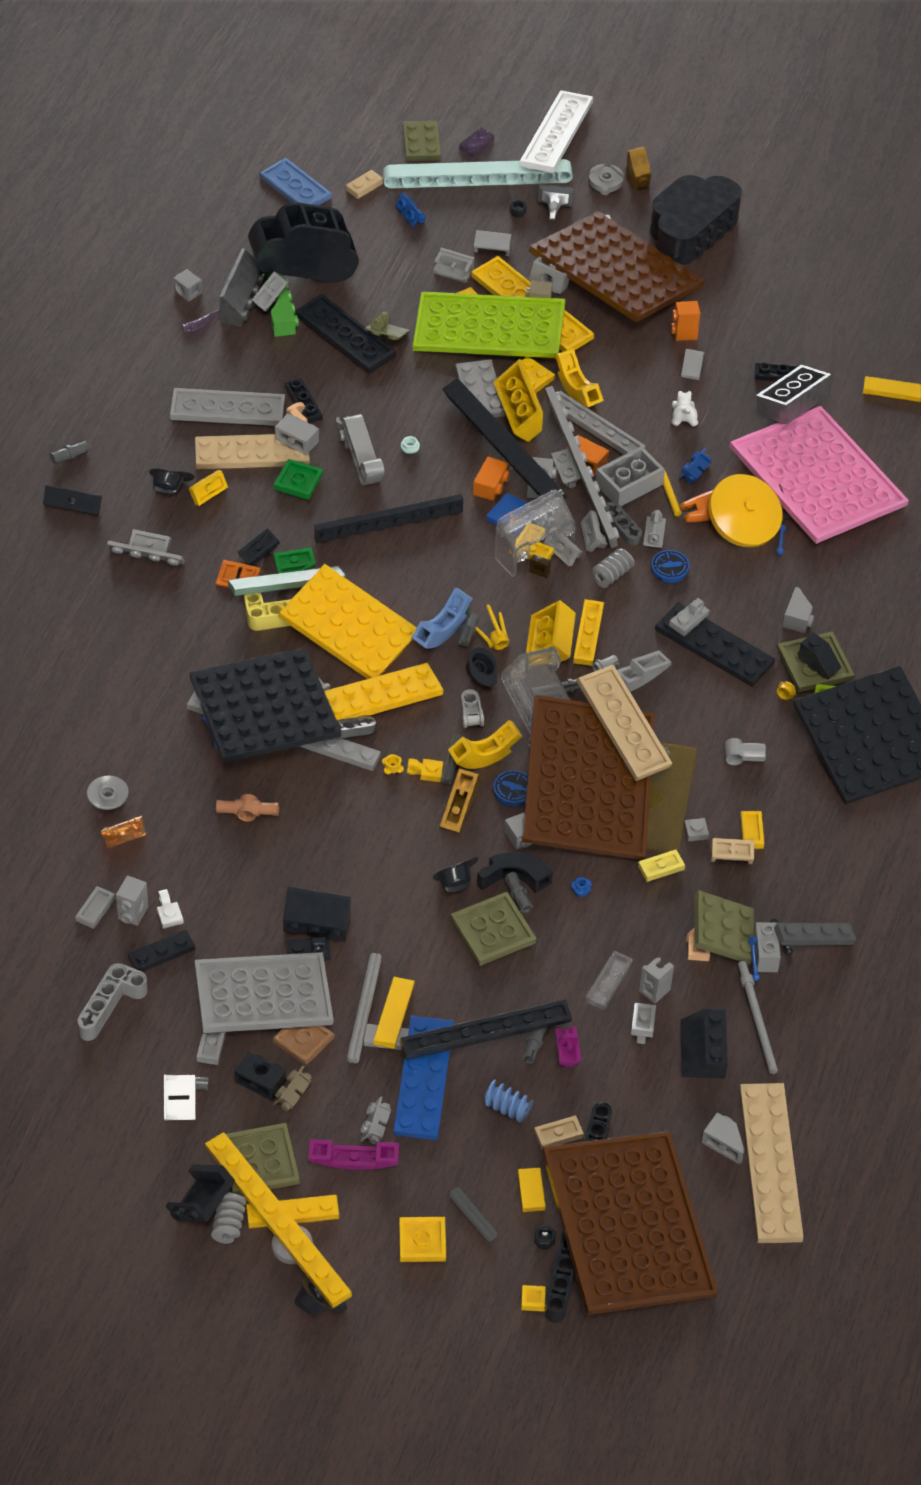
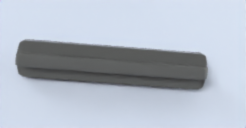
[441,733,463,785]
[449,1187,497,1242]

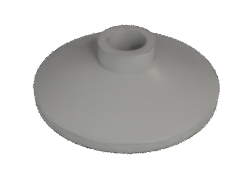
[87,776,129,810]

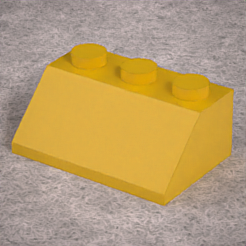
[525,600,576,665]

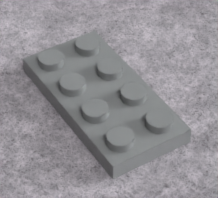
[455,359,506,418]

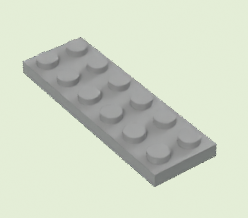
[170,388,285,426]

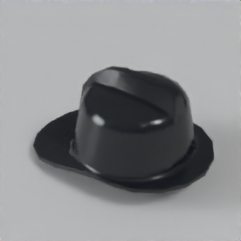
[149,468,195,494]
[466,647,497,686]
[433,857,478,893]
[294,1277,347,1315]

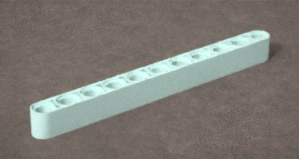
[383,159,573,188]

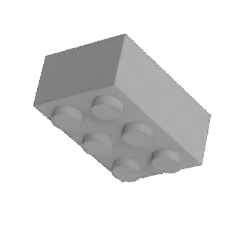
[596,446,665,506]

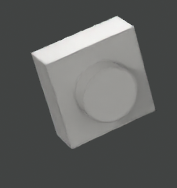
[684,818,709,842]

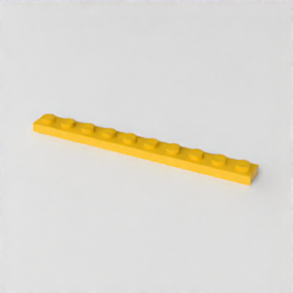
[205,1132,352,1308]

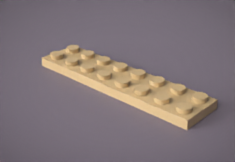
[739,1083,803,1243]

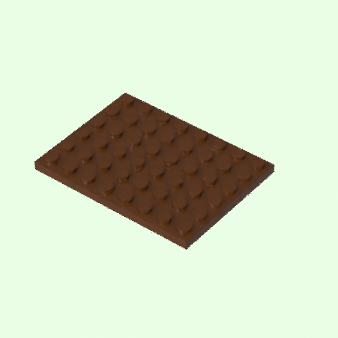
[529,212,705,322]
[522,695,655,860]
[541,1131,718,1315]

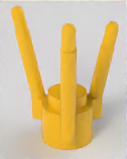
[476,604,510,650]

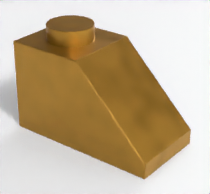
[625,146,651,190]

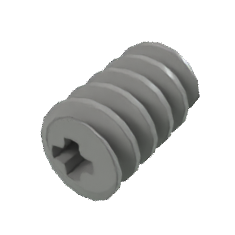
[592,549,634,588]
[211,1192,247,1244]

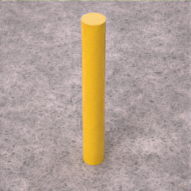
[663,471,682,516]

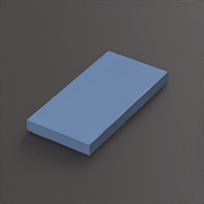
[259,158,332,205]

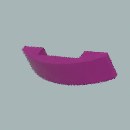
[308,1139,399,1170]

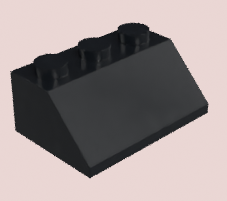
[283,886,351,942]
[680,1009,728,1079]

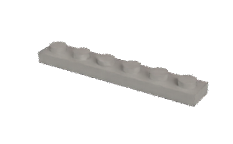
[548,391,646,455]

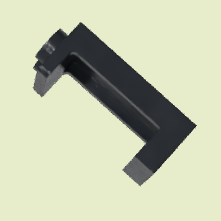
[166,1164,235,1222]

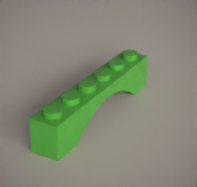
[263,271,299,337]

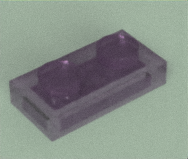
[459,127,494,157]

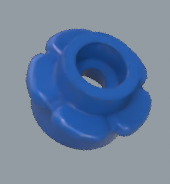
[571,877,592,897]

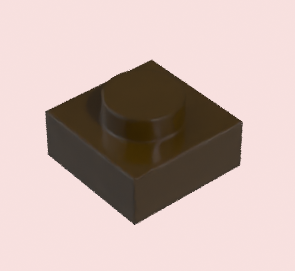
[529,554,551,579]

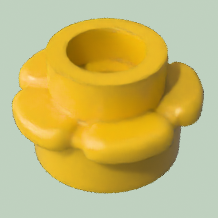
[777,682,796,700]

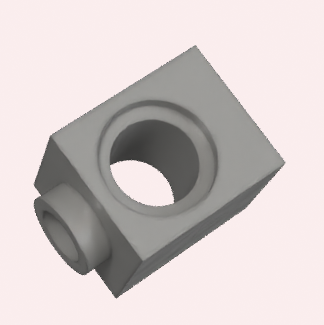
[174,269,202,302]

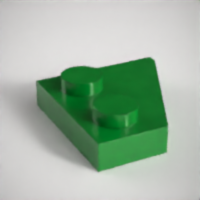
[273,547,315,574]

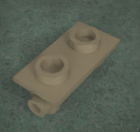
[273,1066,312,1111]

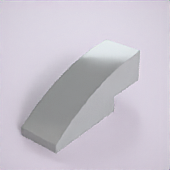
[617,650,672,692]

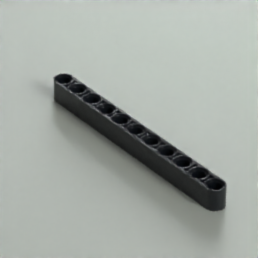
[442,378,566,509]
[545,1102,612,1323]

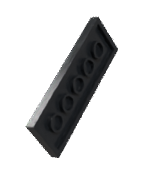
[295,294,396,373]
[655,602,775,687]

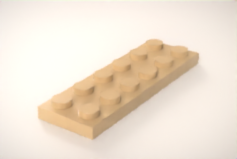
[195,434,310,469]
[577,665,672,781]

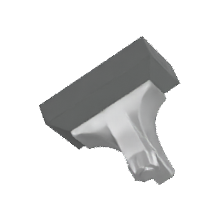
[538,184,575,221]

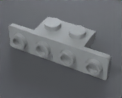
[107,529,185,566]

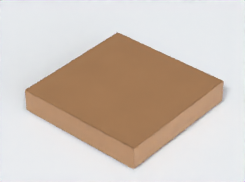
[273,1026,334,1066]

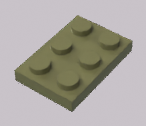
[403,120,441,161]

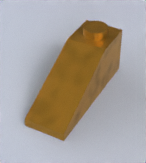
[440,768,482,833]

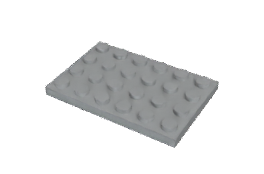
[194,952,334,1033]

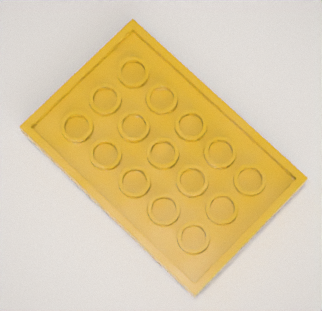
[278,564,417,679]

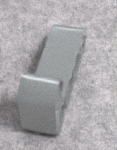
[342,414,385,486]
[77,963,148,1041]

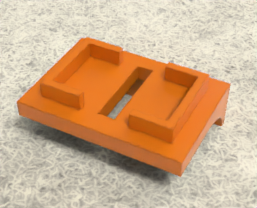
[216,559,262,588]

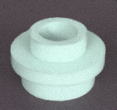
[401,436,420,454]

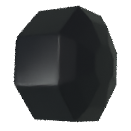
[509,200,527,217]
[534,1225,556,1249]

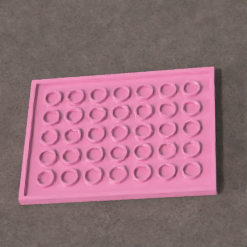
[729,406,909,544]

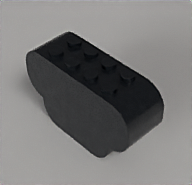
[650,175,742,265]
[248,202,359,282]

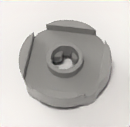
[588,164,623,195]

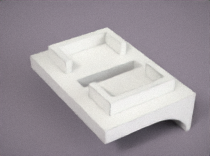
[164,1075,195,1120]

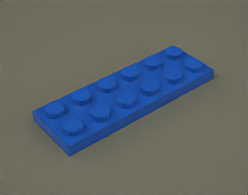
[394,1016,454,1140]

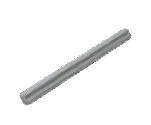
[347,953,382,1064]

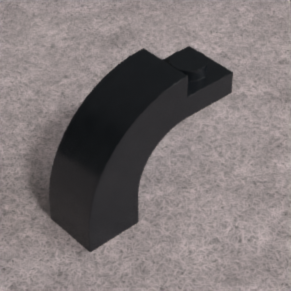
[477,851,553,893]

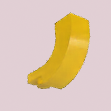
[555,348,604,407]
[448,720,523,769]

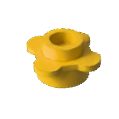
[382,754,404,774]

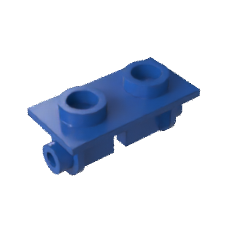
[395,192,426,227]
[679,448,711,483]

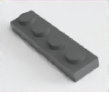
[774,923,856,945]

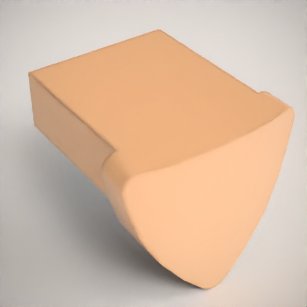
[286,402,308,423]
[686,928,710,961]

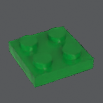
[274,459,323,500]

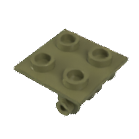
[365,311,410,340]

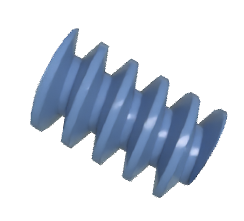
[484,1079,533,1123]

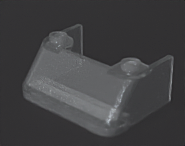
[495,490,576,577]

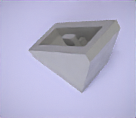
[681,349,705,380]

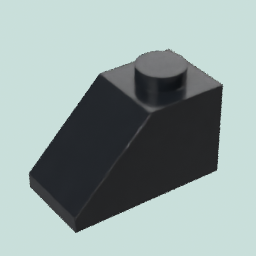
[798,632,841,680]

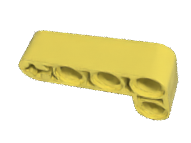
[244,593,291,631]

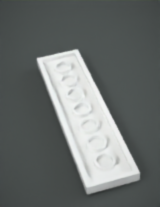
[520,91,593,173]

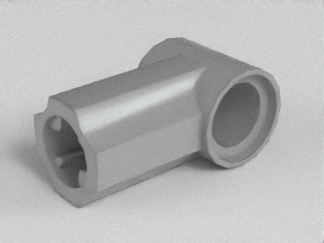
[725,738,766,765]

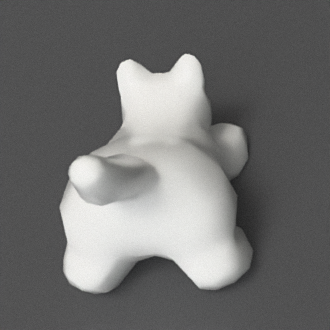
[671,391,698,427]

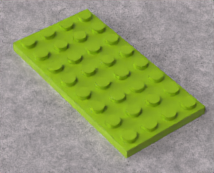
[413,292,565,358]

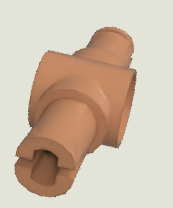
[216,794,279,822]

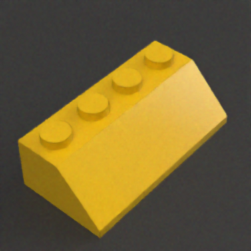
[493,359,543,442]

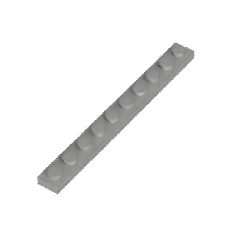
[545,386,620,548]
[187,691,381,771]

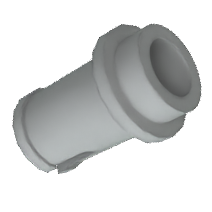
[592,655,619,672]

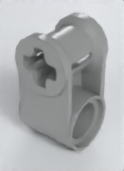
[460,689,484,728]

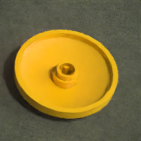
[708,474,782,548]

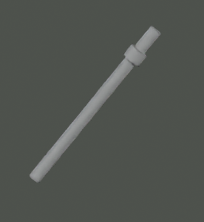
[738,961,778,1074]

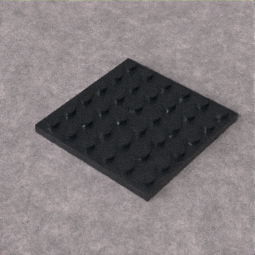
[190,648,341,763]
[793,666,921,804]

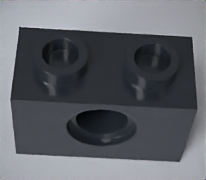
[234,1051,286,1101]

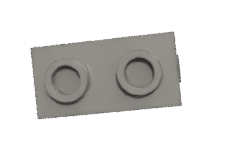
[551,448,581,488]
[643,510,666,548]
[360,1096,391,1144]

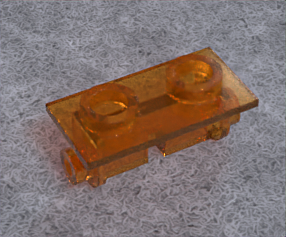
[100,816,146,848]

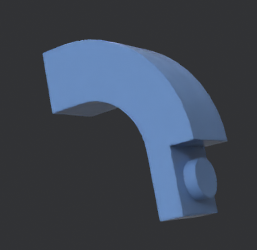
[411,588,473,648]

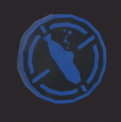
[651,550,689,583]
[493,770,527,807]

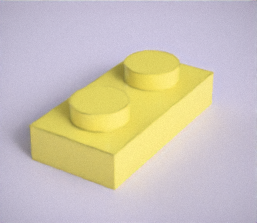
[638,850,685,882]

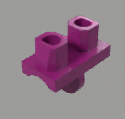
[555,1027,581,1068]

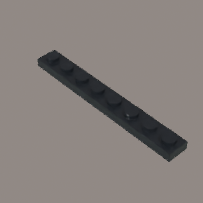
[314,494,464,543]
[400,999,572,1060]

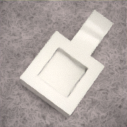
[157,889,183,929]

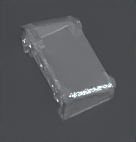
[502,647,570,735]

